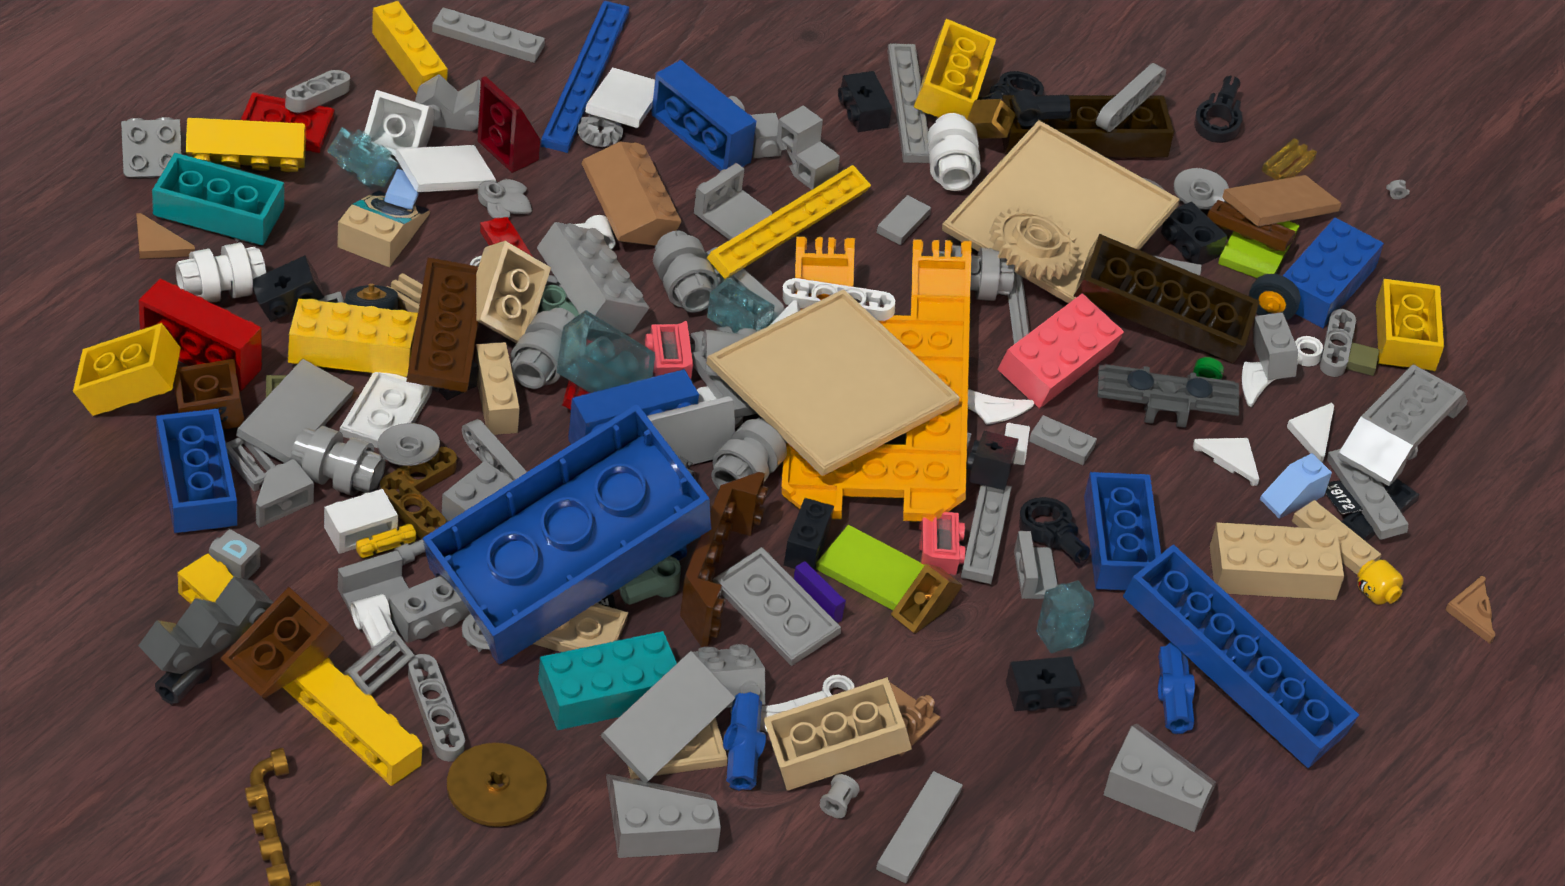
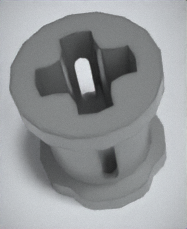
[820,774,860,818]

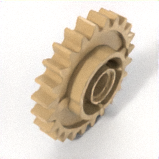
[989,206,1080,281]

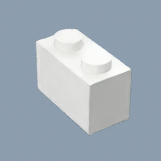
[324,489,398,554]

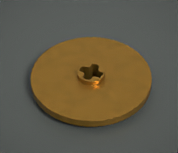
[447,743,547,826]

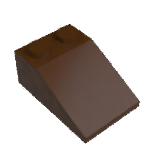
[220,587,345,699]

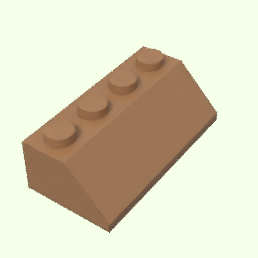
[581,141,682,246]

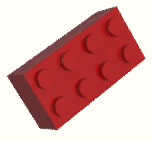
[139,278,262,391]

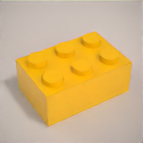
[1376,279,1444,371]
[73,323,181,416]

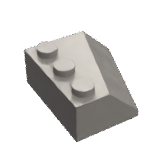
[1103,723,1216,832]
[606,774,721,858]

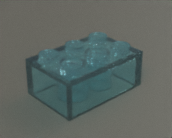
[556,310,655,393]

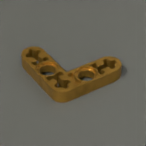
[380,447,457,539]

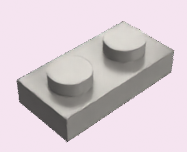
[1029,415,1097,465]

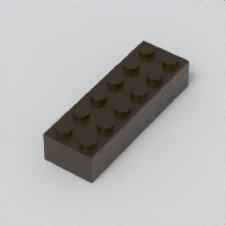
[1002,95,1174,158]
[1074,234,1260,363]

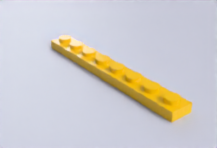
[707,165,871,280]

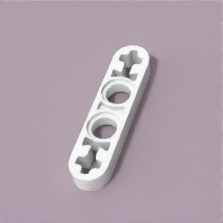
[783,278,895,321]

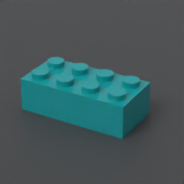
[152,153,284,245]
[538,631,677,730]

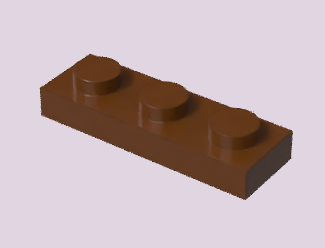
[1208,200,1296,252]

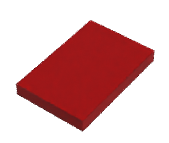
[241,92,335,153]

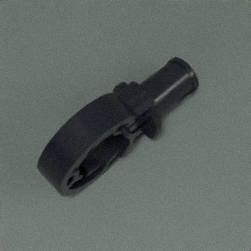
[977,71,1044,100]
[1194,75,1242,143]
[1019,497,1090,563]

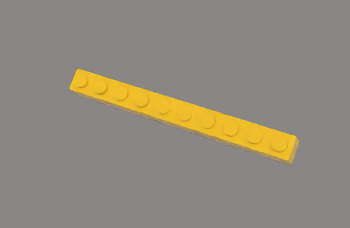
[178,553,422,786]

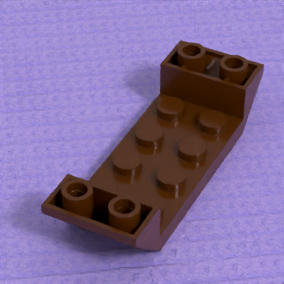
[680,472,768,647]

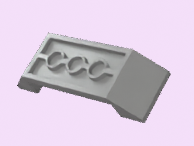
[1337,364,1468,486]

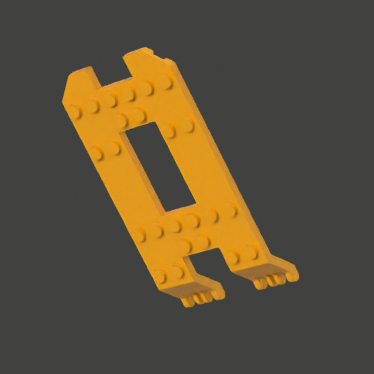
[781,237,972,522]

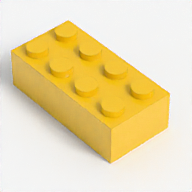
[913,19,996,120]
[186,118,306,172]
[288,298,418,377]

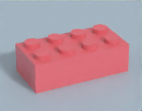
[997,293,1124,409]

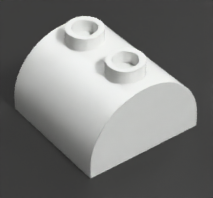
[361,90,434,156]

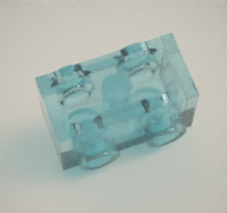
[327,127,399,187]
[707,277,775,333]
[1036,580,1094,653]

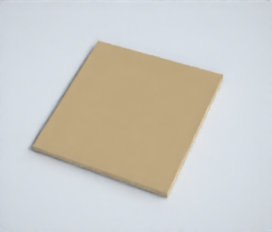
[942,120,1180,303]
[706,289,960,476]

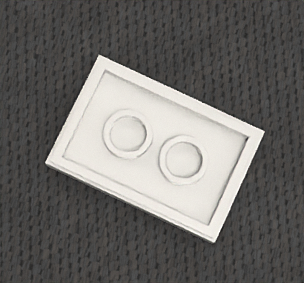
[585,67,655,128]
[395,145,496,192]
[340,372,432,448]

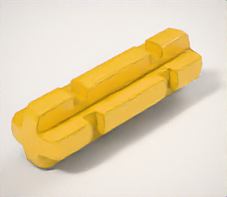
[356,524,416,558]

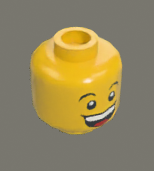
[1357,560,1403,605]

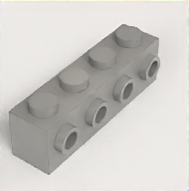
[389,575,471,644]

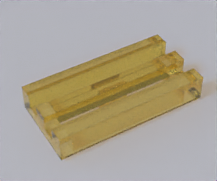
[1262,138,1317,180]

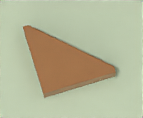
[136,213,195,259]
[1446,576,1495,644]

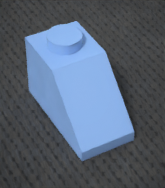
[1260,453,1332,519]

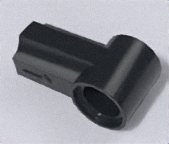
[1012,89,1071,127]
[155,657,212,705]

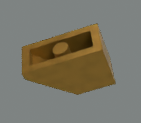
[891,564,963,633]

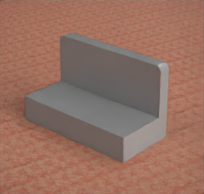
[1014,531,1059,599]
[338,551,409,615]

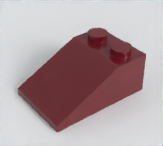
[477,76,541,173]

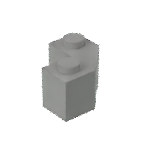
[415,74,481,131]
[777,105,840,190]

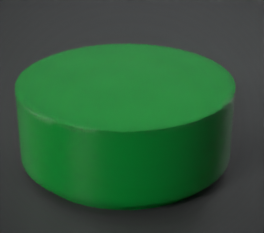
[1193,357,1224,380]

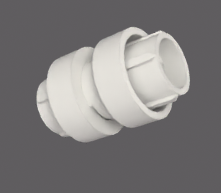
[927,113,981,191]
[175,242,266,303]

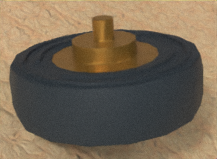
[345,284,398,310]

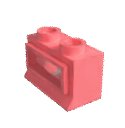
[645,321,693,379]
[919,512,965,575]

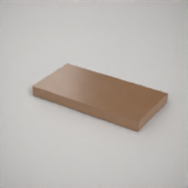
[1222,175,1342,227]

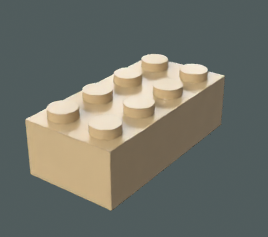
[1210,522,1344,600]
[763,677,912,791]

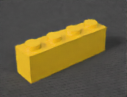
[372,1,448,94]

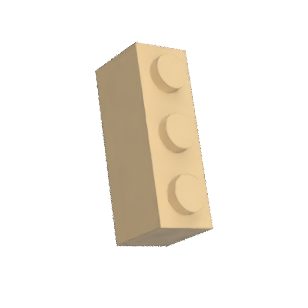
[475,342,520,435]

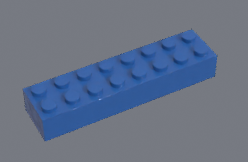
[1123,544,1359,768]

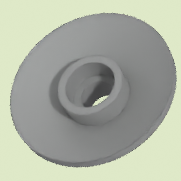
[1174,168,1229,209]
[378,423,440,466]

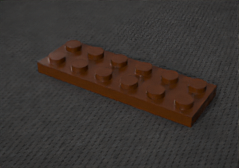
[406,257,479,392]

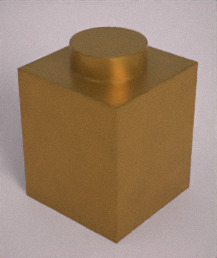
[967,99,1016,139]

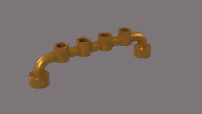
[245,747,321,886]

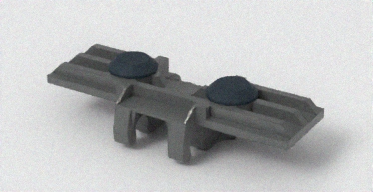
[1097,364,1239,428]

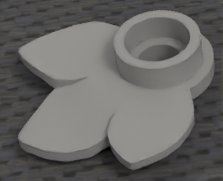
[478,179,532,218]

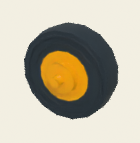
[1249,274,1301,320]

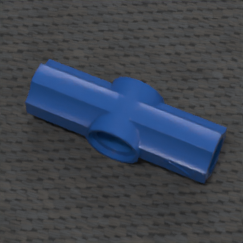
[1158,642,1195,734]
[723,692,766,791]

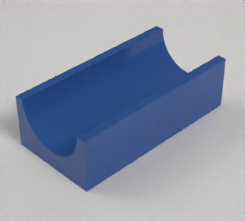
[422,404,711,665]

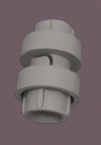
[653,231,718,312]
[931,245,1014,301]
[511,308,581,389]
[711,418,787,489]
[290,426,386,496]

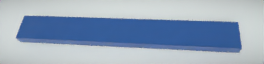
[541,1,630,153]

